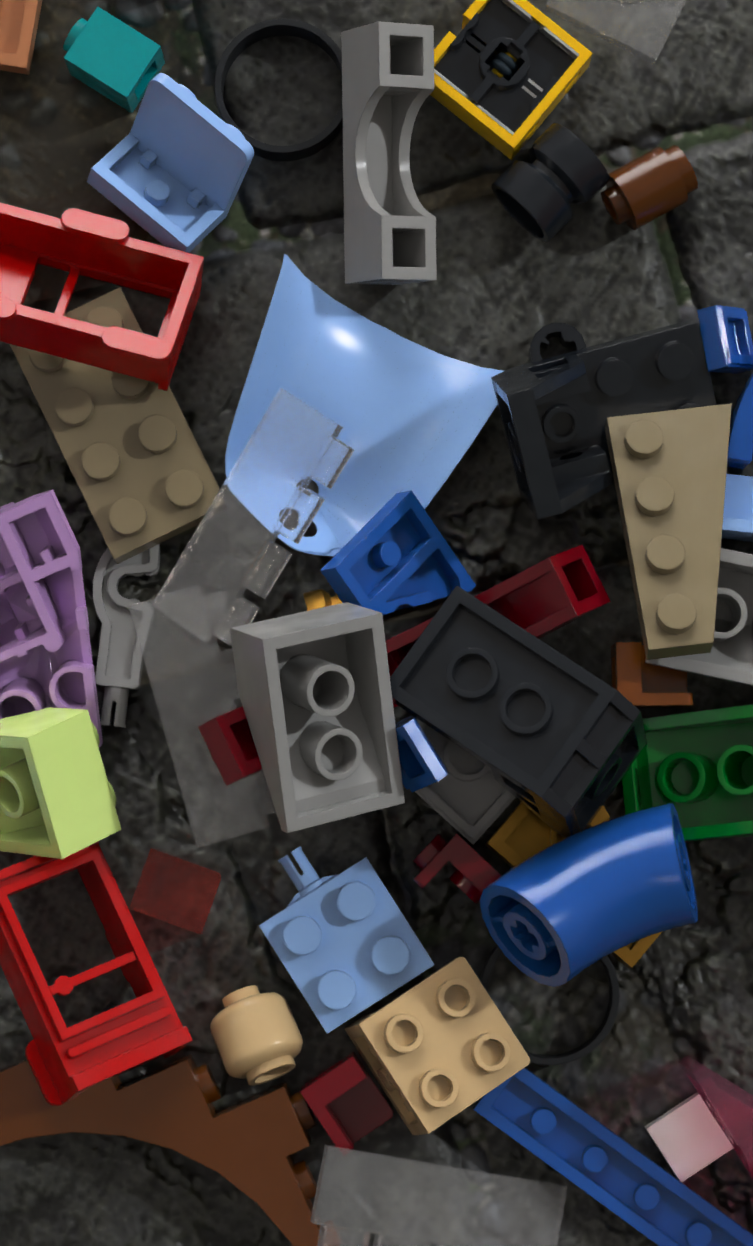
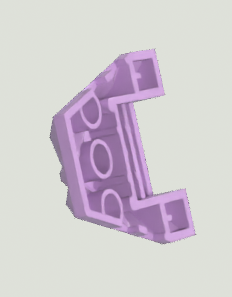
[0,489,103,747]

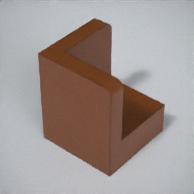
[611,642,693,708]

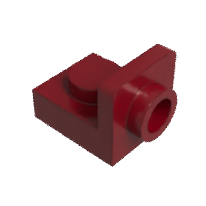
[413,833,502,904]

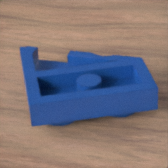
[320,490,476,615]

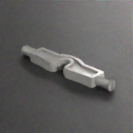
[92,544,160,728]

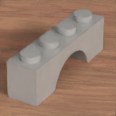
[341,21,437,285]

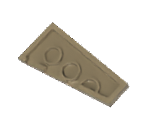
[605,403,732,660]

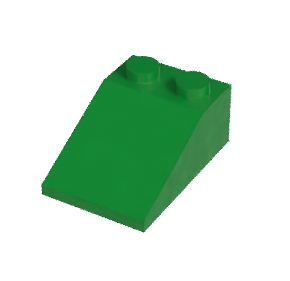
[622,704,753,842]

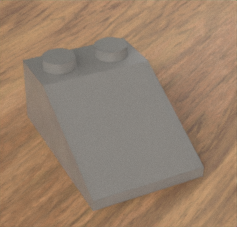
[230,602,405,833]

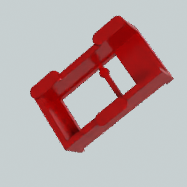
[0,203,204,391]
[0,841,193,1106]

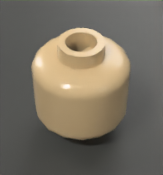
[210,985,303,1086]

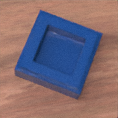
[697,305,753,374]

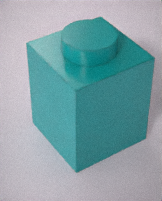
[63,6,165,113]

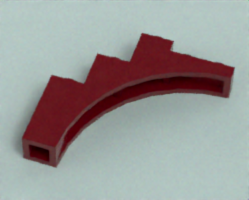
[198,544,611,786]

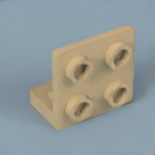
[345,957,530,1135]

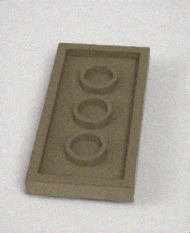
[10,287,230,564]

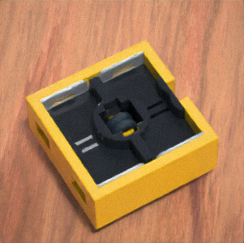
[430,0,593,160]

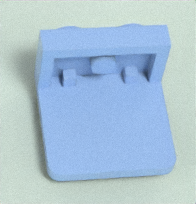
[87,73,254,253]

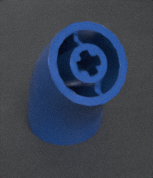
[480,802,698,987]

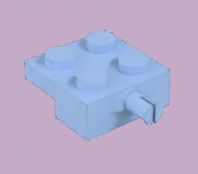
[259,846,435,1034]

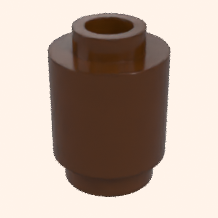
[601,145,698,230]

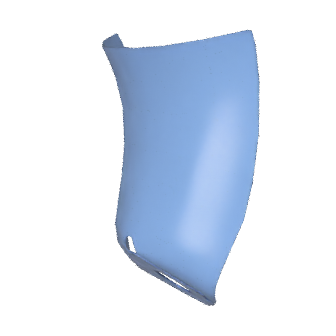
[225,254,504,557]

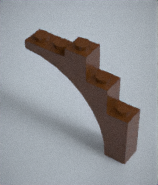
[0,1054,343,1246]

